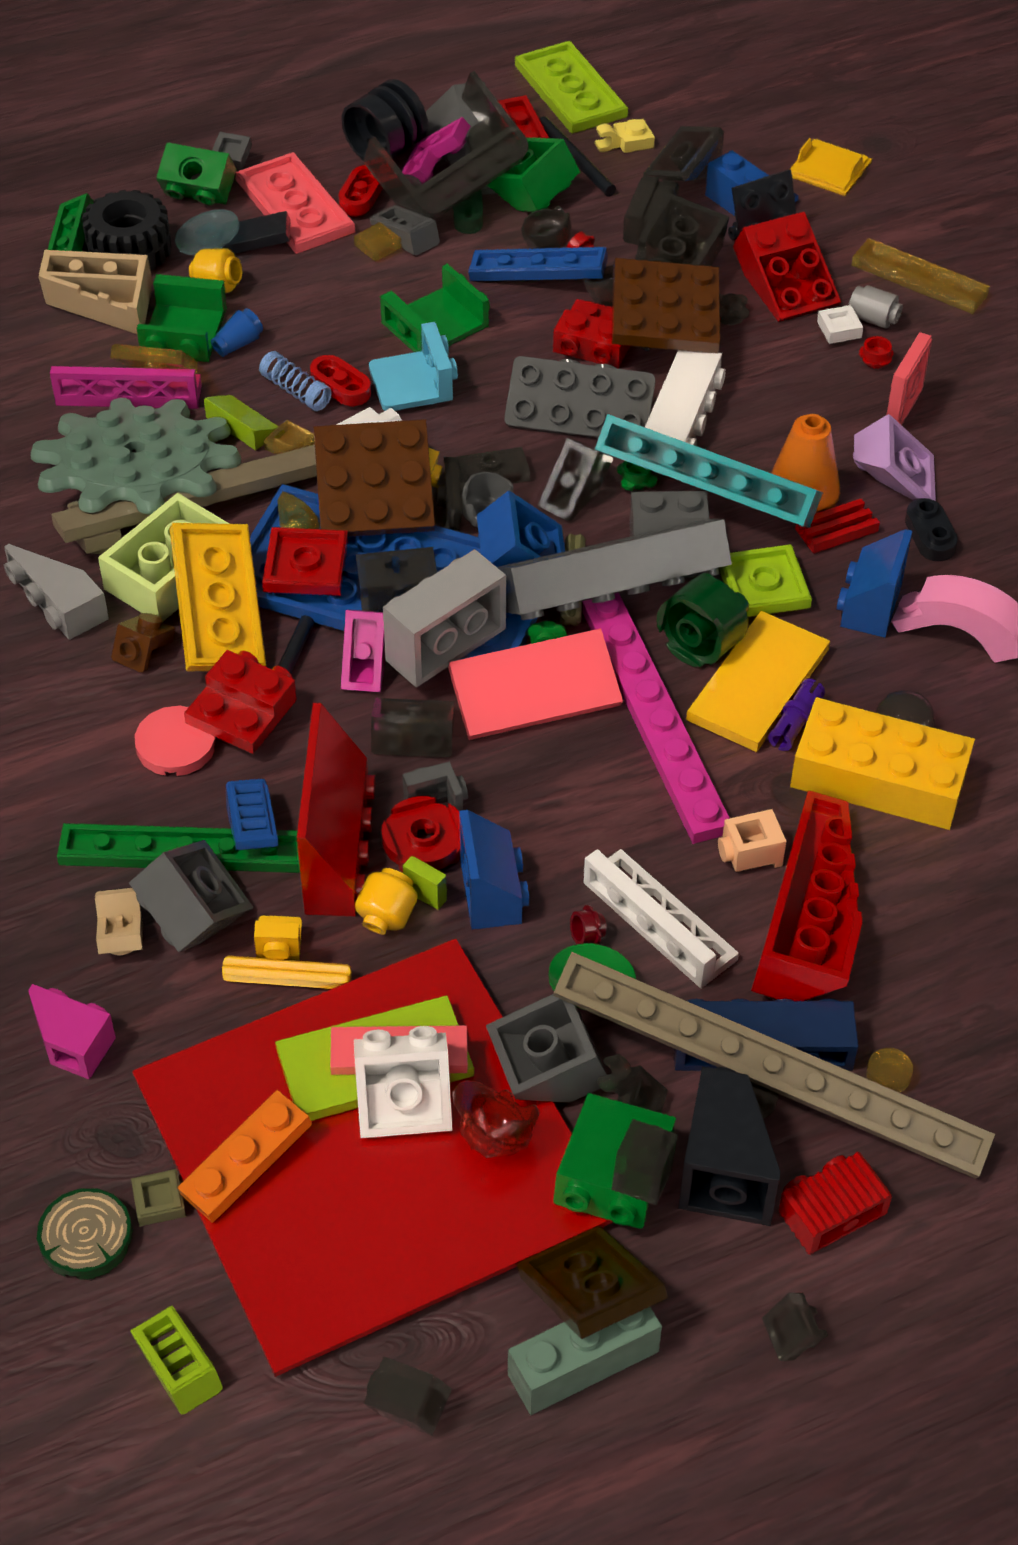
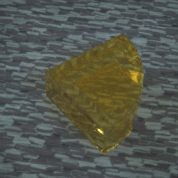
[277,491,320,529]

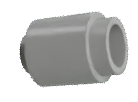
[849,285,903,329]

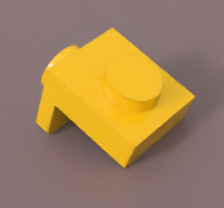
[254,916,302,960]

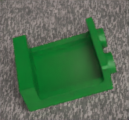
[553,1093,676,1229]

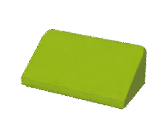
[204,395,282,450]

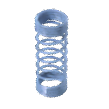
[259,351,332,411]

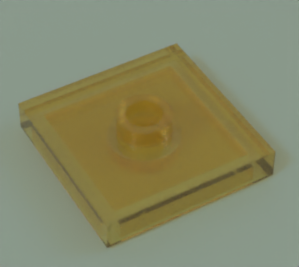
[110,344,198,374]

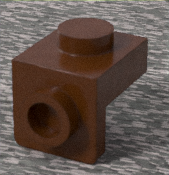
[111,613,176,673]

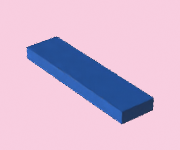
[468,247,608,281]

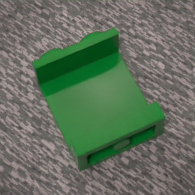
[380,263,490,352]
[136,274,227,362]

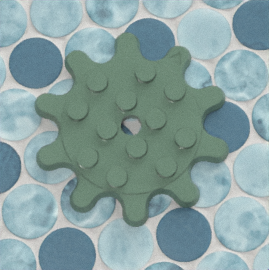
[30,398,241,514]

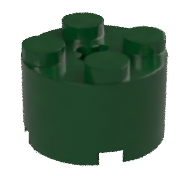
[657,573,749,667]

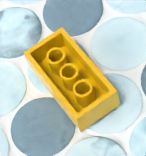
[790,697,975,830]

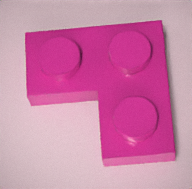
[397,116,471,192]

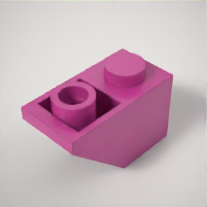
[28,984,116,1080]

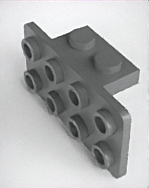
[504,356,656,439]

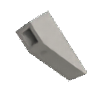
[4,544,109,640]

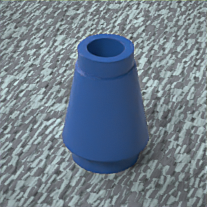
[211,308,263,357]

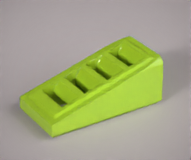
[130,1305,223,1414]

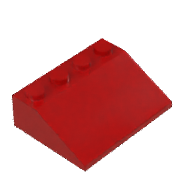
[297,703,376,917]

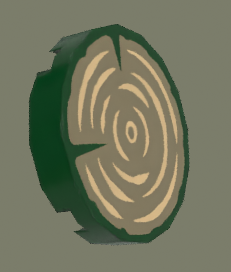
[36,1188,133,1279]

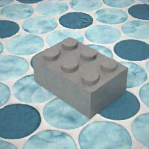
[383,549,506,687]

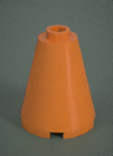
[771,414,840,514]

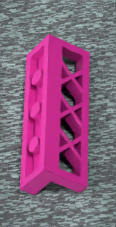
[50,366,202,409]

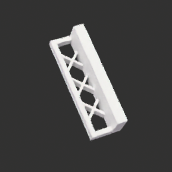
[584,849,739,988]

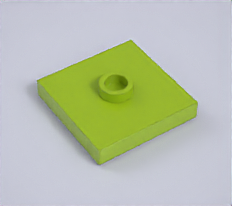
[719,544,812,617]

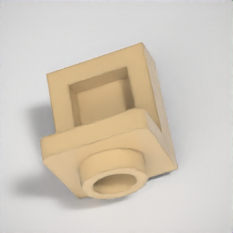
[95,888,143,955]

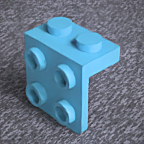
[369,322,458,411]

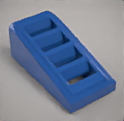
[225,779,278,850]

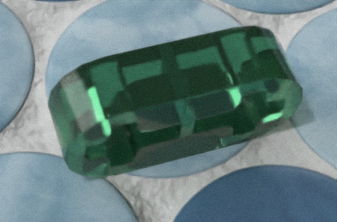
[452,181,483,234]

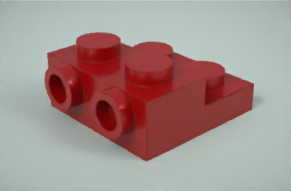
[553,299,630,369]
[184,650,296,754]

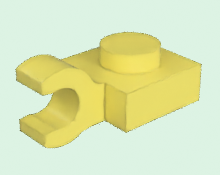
[595,119,655,153]

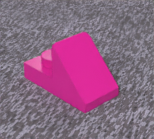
[341,610,386,692]

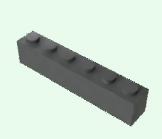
[498,519,732,620]

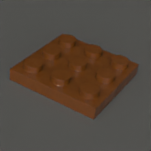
[612,258,720,354]
[313,419,435,537]

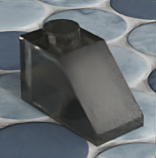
[538,438,614,522]

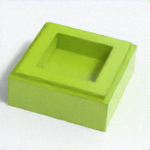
[403,856,447,910]

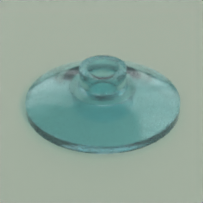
[175,209,240,255]

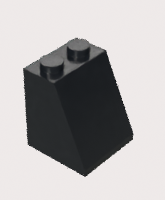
[678,1066,781,1226]

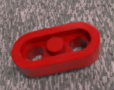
[338,165,384,217]
[310,355,371,407]

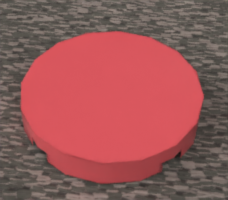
[135,706,216,776]

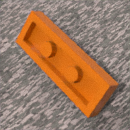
[177,1090,312,1223]

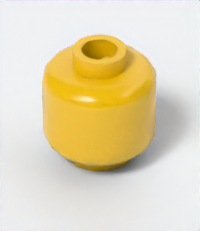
[189,248,242,293]
[355,868,418,935]

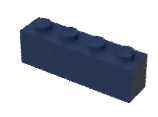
[674,999,858,1071]

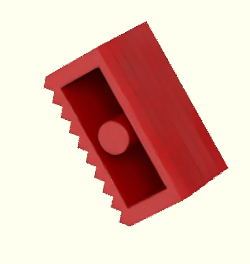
[779,1152,892,1255]

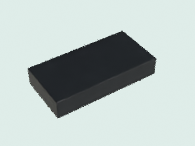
[222,211,290,254]

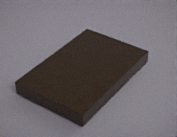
[517,1226,668,1340]

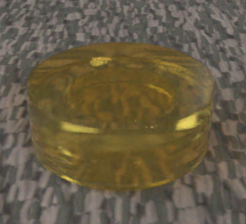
[866,1048,913,1093]

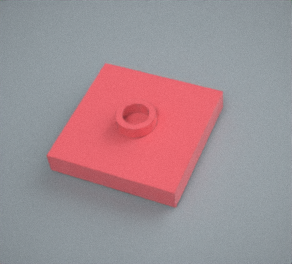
[887,332,932,425]

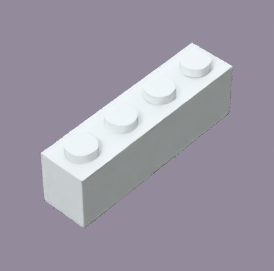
[645,350,726,446]

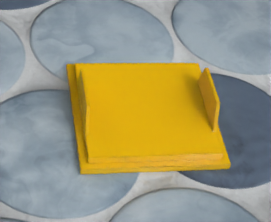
[790,138,872,196]

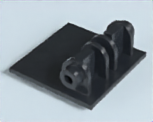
[728,169,796,240]

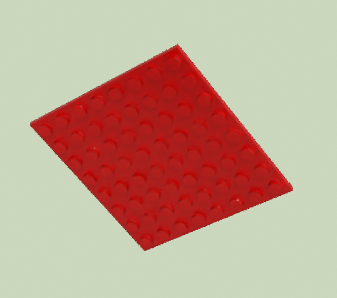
[132,938,614,1377]

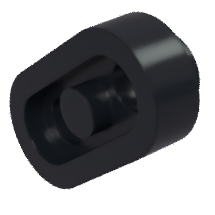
[905,498,958,561]

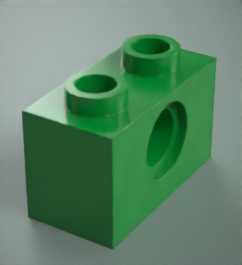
[156,143,236,205]

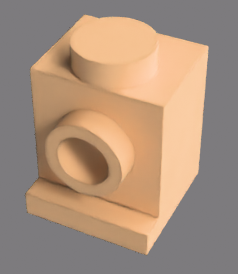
[718,809,786,872]

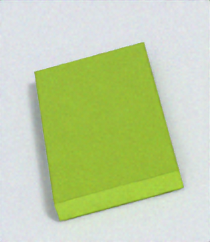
[515,41,628,134]
[275,995,474,1121]

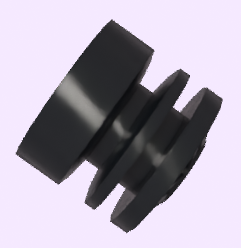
[341,79,428,167]

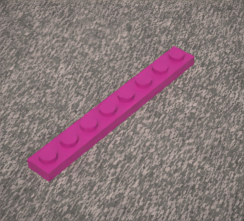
[582,592,729,844]

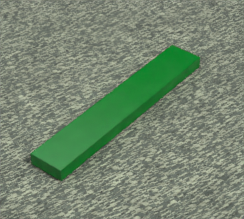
[57,823,300,873]

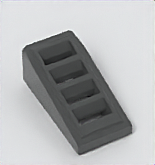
[370,205,440,256]

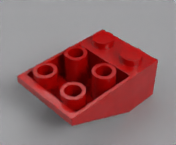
[733,211,841,322]

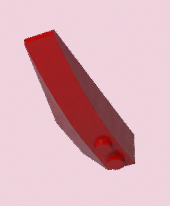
[751,790,863,1001]

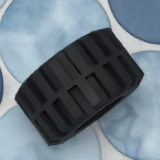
[82,190,172,271]

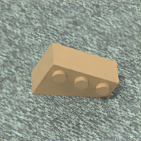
[38,250,153,334]

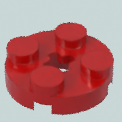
[382,796,460,872]

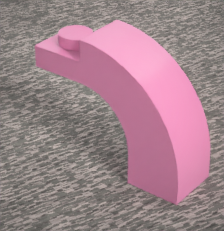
[891,575,1018,663]

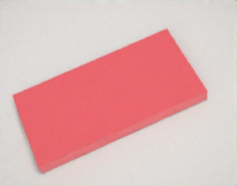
[236,152,355,254]
[448,629,623,740]

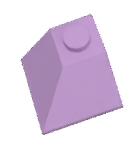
[853,414,936,501]

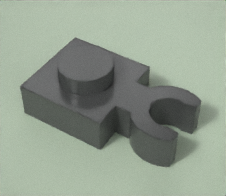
[212,132,252,184]

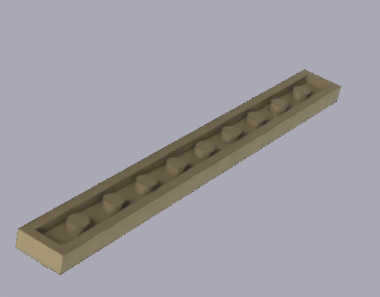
[553,952,995,1179]

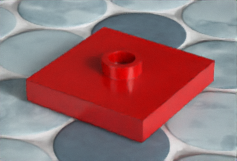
[262,527,348,596]

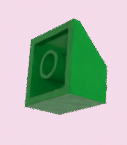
[480,137,580,213]

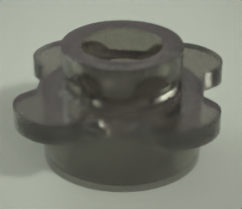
[719,293,749,325]

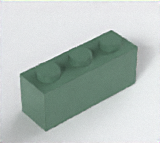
[508,1307,662,1416]

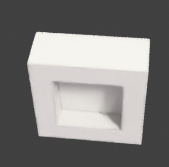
[817,305,863,344]

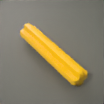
[222,956,352,989]

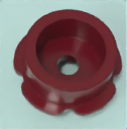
[570,905,607,944]

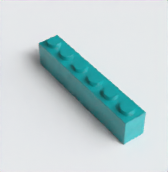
[595,414,823,528]

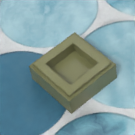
[131,1169,186,1227]

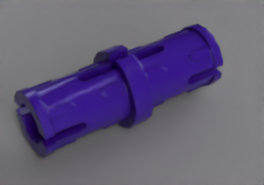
[768,678,825,751]

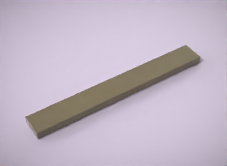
[51,445,317,543]

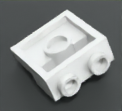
[354,1026,453,1138]

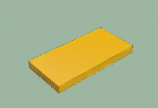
[170,523,266,671]
[686,611,830,752]

